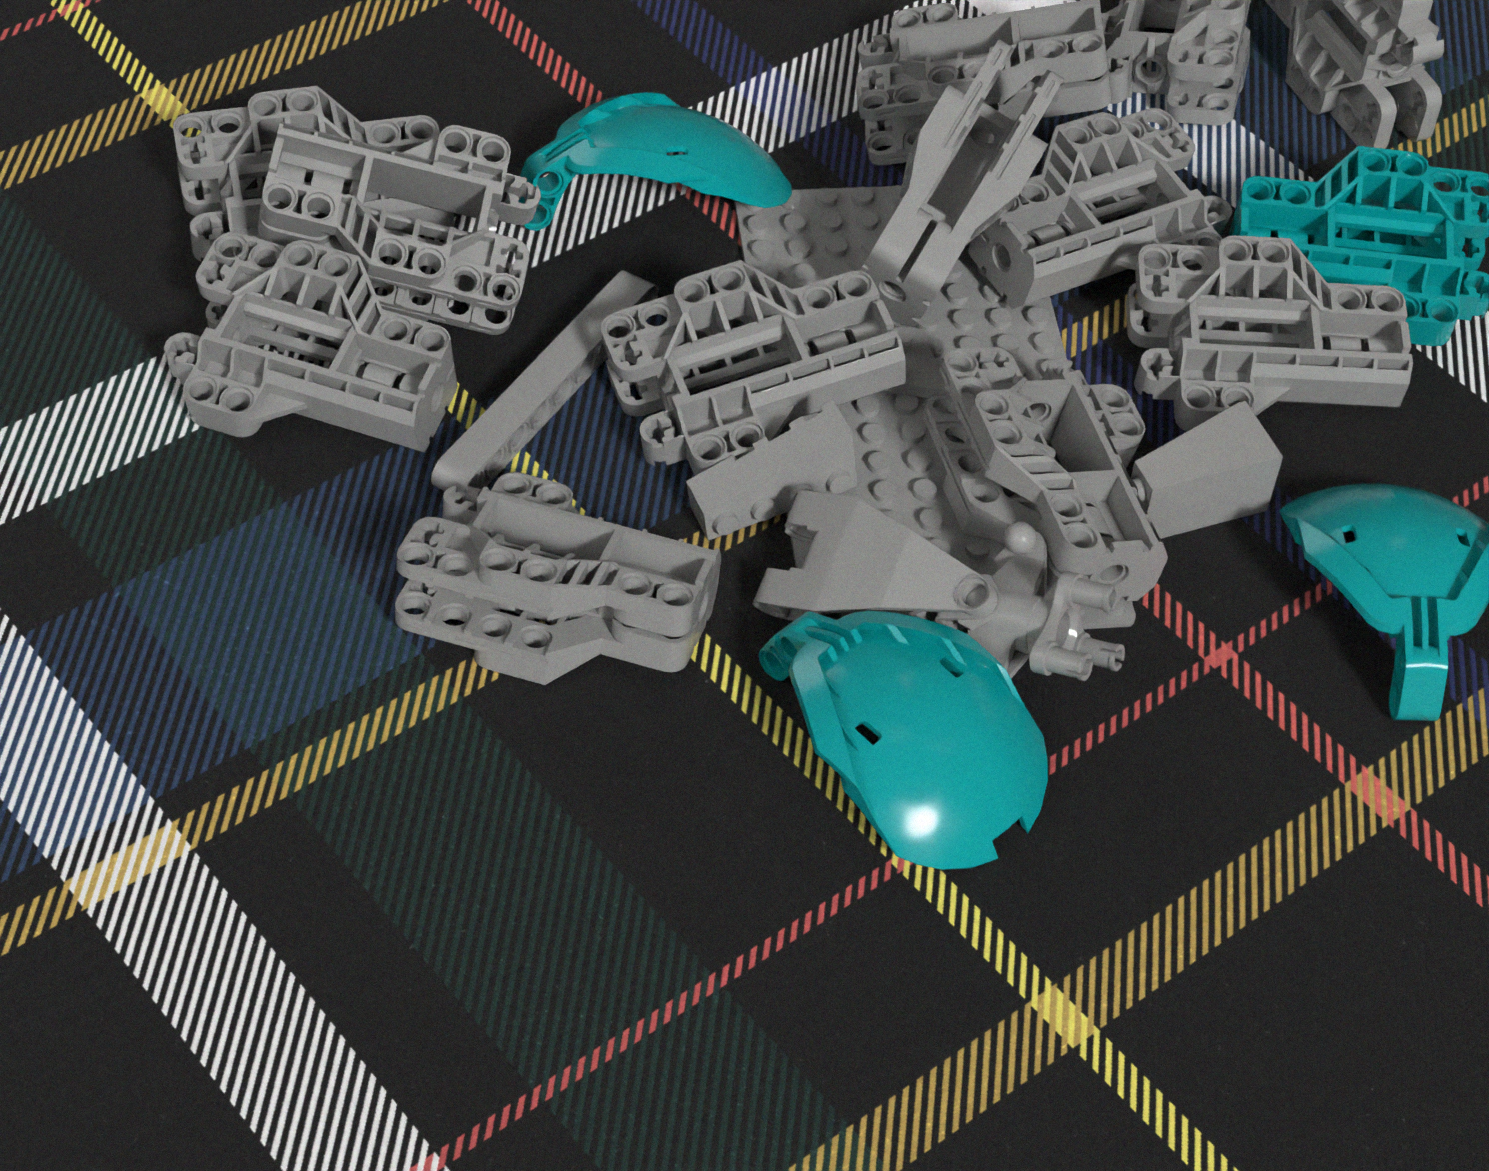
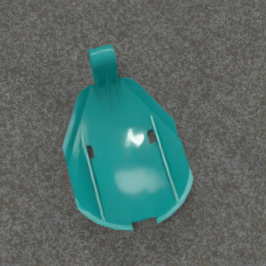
[518,92,792,231]
[1279,483,1489,721]
[759,611,1048,870]

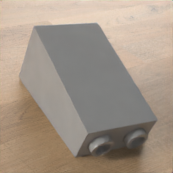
[1130,401,1283,539]

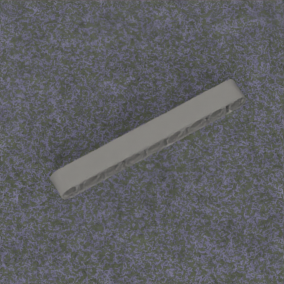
[431,270,659,492]

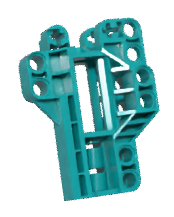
[1229,146,1489,346]

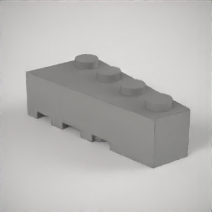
[686,399,858,541]

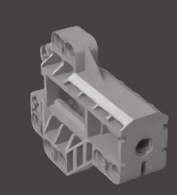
[856,0,1112,165]
[1101,0,1251,125]
[1265,0,1444,149]
[860,39,1064,327]
[173,86,454,268]
[968,108,1232,309]
[258,122,541,335]
[164,232,458,452]
[1126,235,1413,432]
[600,260,906,476]
[923,347,1168,602]
[395,472,721,685]

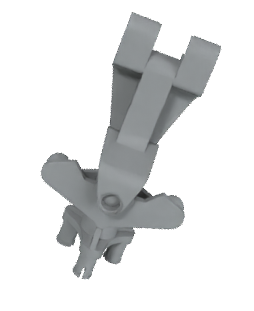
[752,490,1125,681]

